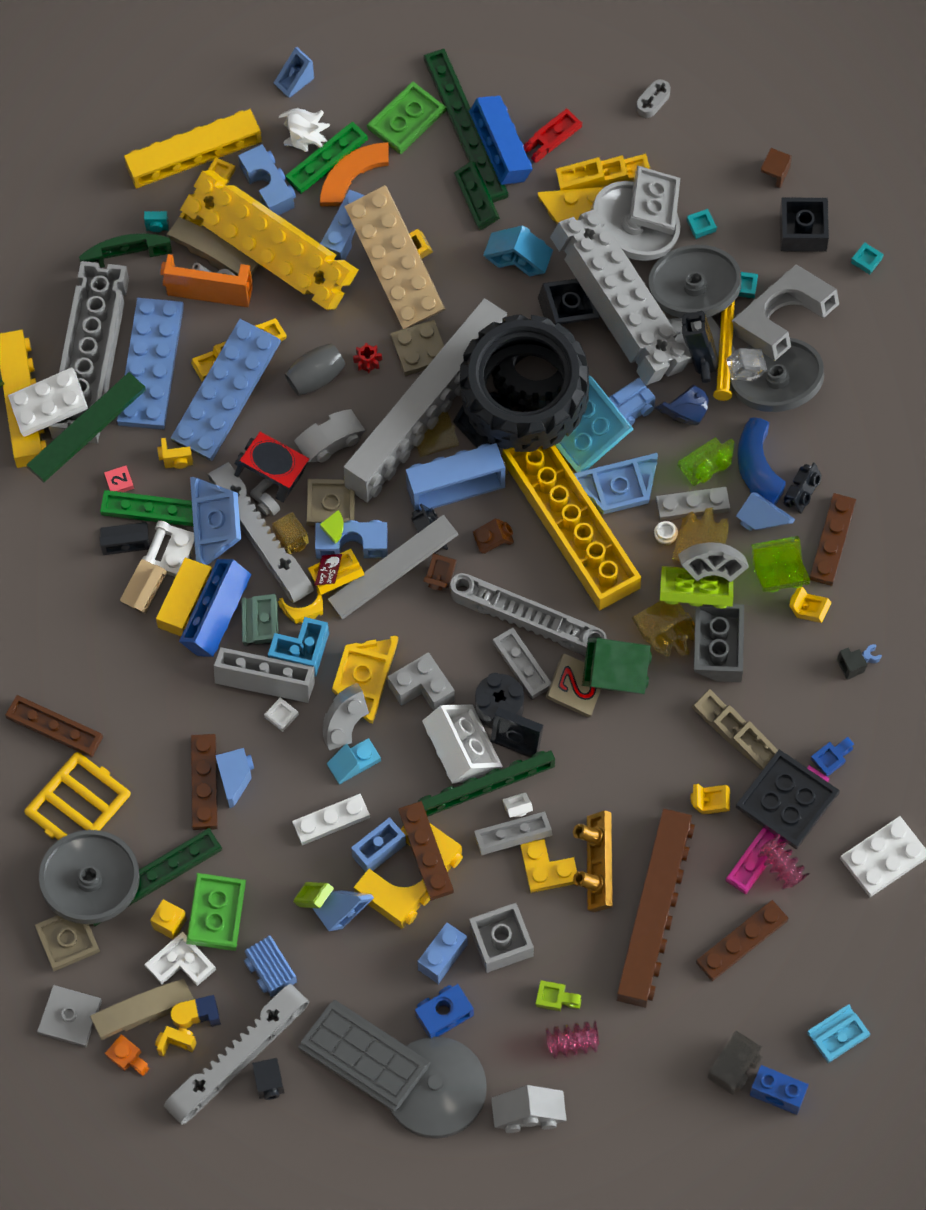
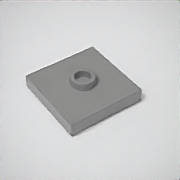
[37,985,102,1047]

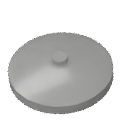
[591,181,680,261]

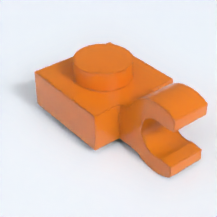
[105,1034,150,1076]

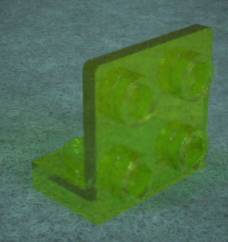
[677,437,735,486]
[751,536,810,592]

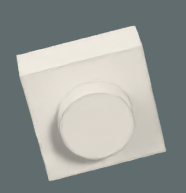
[502,792,533,818]

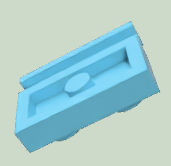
[807,1004,870,1063]

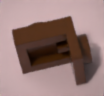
[472,518,514,554]
[423,553,457,591]

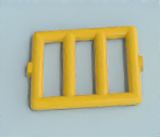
[24,752,130,840]

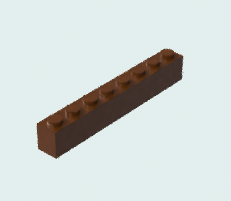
[617,808,695,1008]

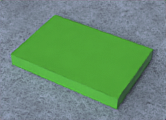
[367,81,446,155]
[186,873,246,951]

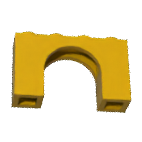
[354,823,463,929]

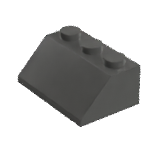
[694,604,744,682]

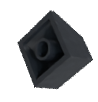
[538,279,600,325]

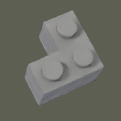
[387,652,455,711]
[491,1085,567,1133]

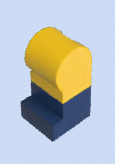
[171,995,221,1029]

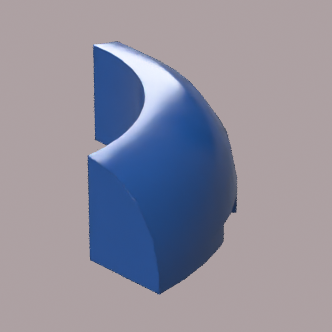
[738,417,786,505]

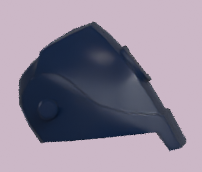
[655,385,709,426]

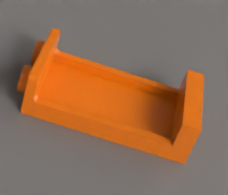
[161,254,253,308]

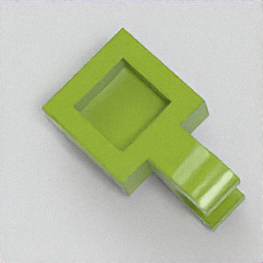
[536,980,582,1012]

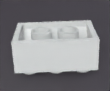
[422,704,503,783]

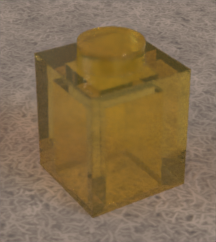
[272,512,309,554]

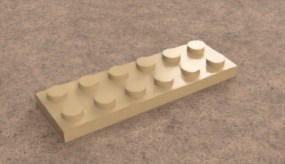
[344,186,446,329]

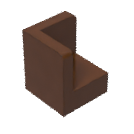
[761,148,792,188]

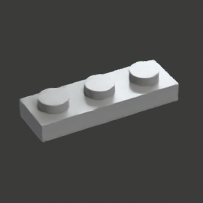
[656,487,730,521]
[493,628,551,699]
[474,811,553,855]

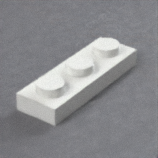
[292,794,370,845]

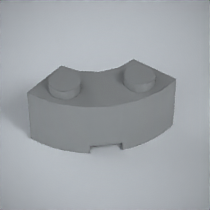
[294,409,366,463]
[678,542,749,582]
[323,683,369,750]

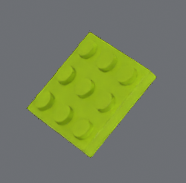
[660,566,733,609]

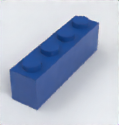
[469,96,533,185]
[179,559,252,657]

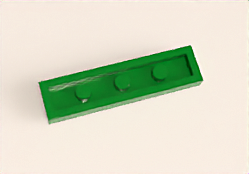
[285,121,368,194]
[100,490,194,527]

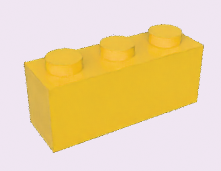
[156,557,212,636]

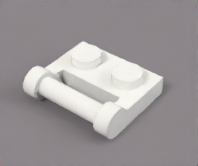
[142,521,195,577]

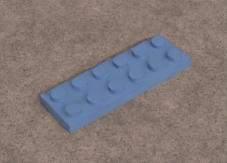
[117,298,184,430]
[171,319,281,461]

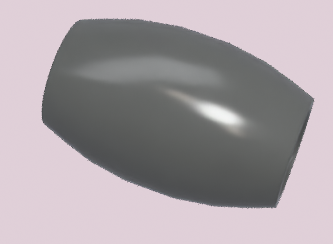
[285,344,346,396]

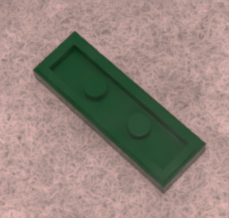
[454,161,500,230]

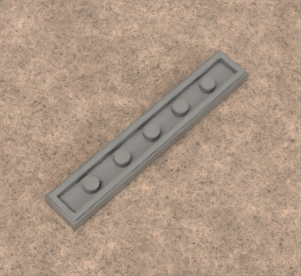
[328,515,458,619]

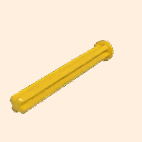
[713,301,735,401]

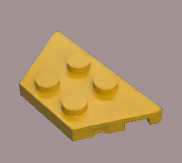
[538,187,604,224]
[332,636,398,724]

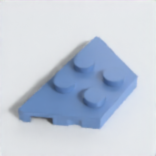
[573,453,658,515]
[190,477,241,565]

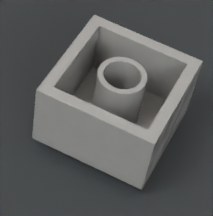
[469,903,534,973]

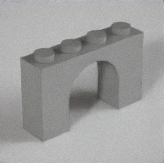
[732,264,839,361]

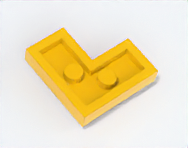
[520,839,577,893]

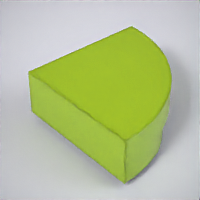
[320,510,344,544]

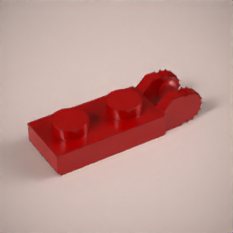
[523,109,582,163]

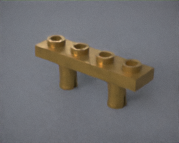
[573,810,613,912]

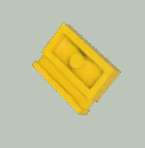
[308,549,364,595]

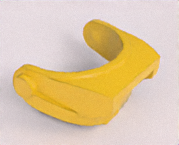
[278,586,323,625]

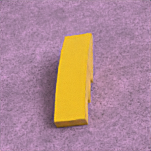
[556,154,650,190]
[191,318,287,381]

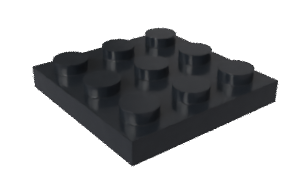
[736,749,840,850]

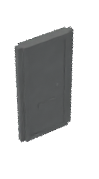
[298,999,431,1112]

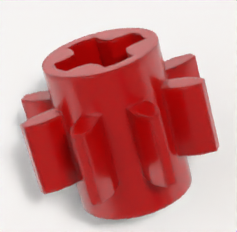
[353,343,382,374]

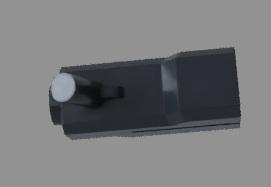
[682,311,719,383]

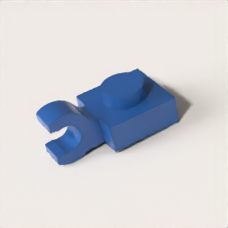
[811,737,854,777]

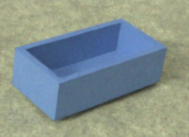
[406,443,505,511]

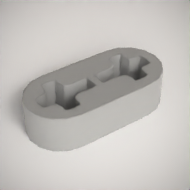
[637,80,670,118]

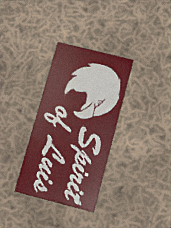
[315,554,342,585]

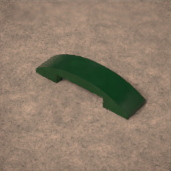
[79,234,172,268]

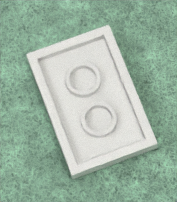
[8,367,88,437]
[840,816,926,897]

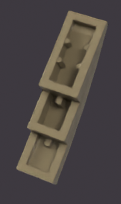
[167,217,260,276]
[691,689,778,771]
[90,979,194,1041]

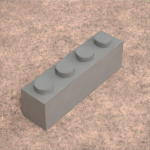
[214,647,315,703]

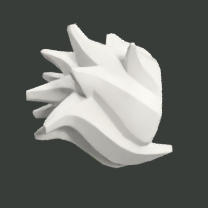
[279,108,330,152]

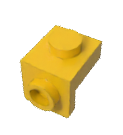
[157,438,193,469]
[789,586,831,623]
[690,784,730,815]
[155,1026,197,1057]

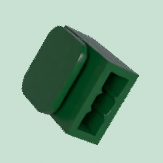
[582,638,652,694]

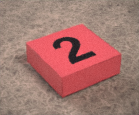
[104,465,134,492]

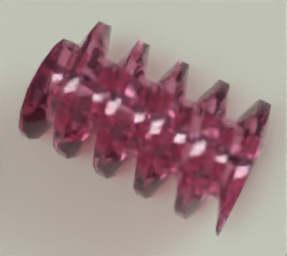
[757,834,810,890]
[545,1020,599,1059]

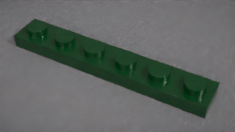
[418,750,555,817]

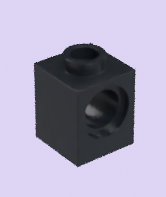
[252,1058,284,1100]

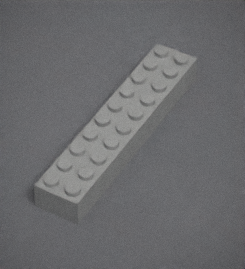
[344,298,507,503]

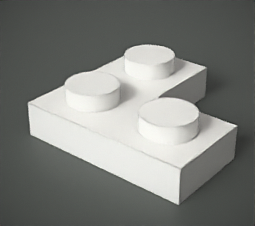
[145,932,216,986]

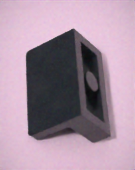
[100,522,150,555]

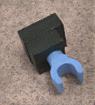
[837,644,882,680]

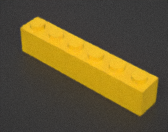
[124,109,262,189]
[0,330,47,468]

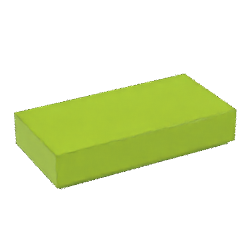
[293,882,334,908]

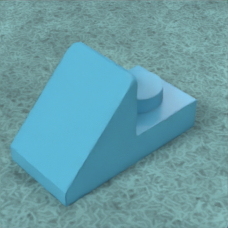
[327,738,381,784]

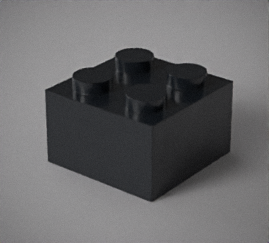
[780,197,829,252]

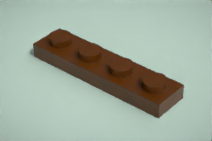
[809,493,856,586]
[5,695,103,758]
[191,734,218,830]
[398,801,454,901]
[696,900,789,981]

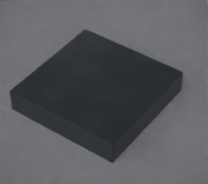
[490,707,544,757]

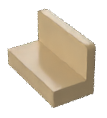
[120,559,167,614]

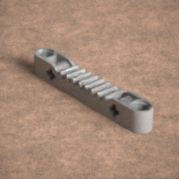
[207,462,314,604]
[450,573,607,656]
[164,984,309,1125]

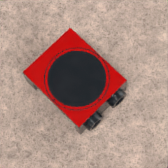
[234,431,309,503]

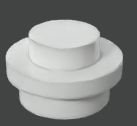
[654,521,678,545]

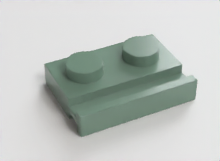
[242,594,279,646]

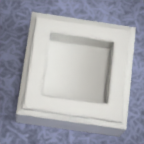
[264,697,299,732]

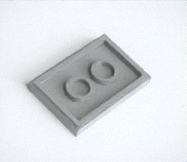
[629,166,681,235]

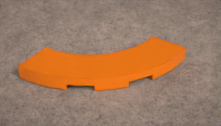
[320,142,389,206]

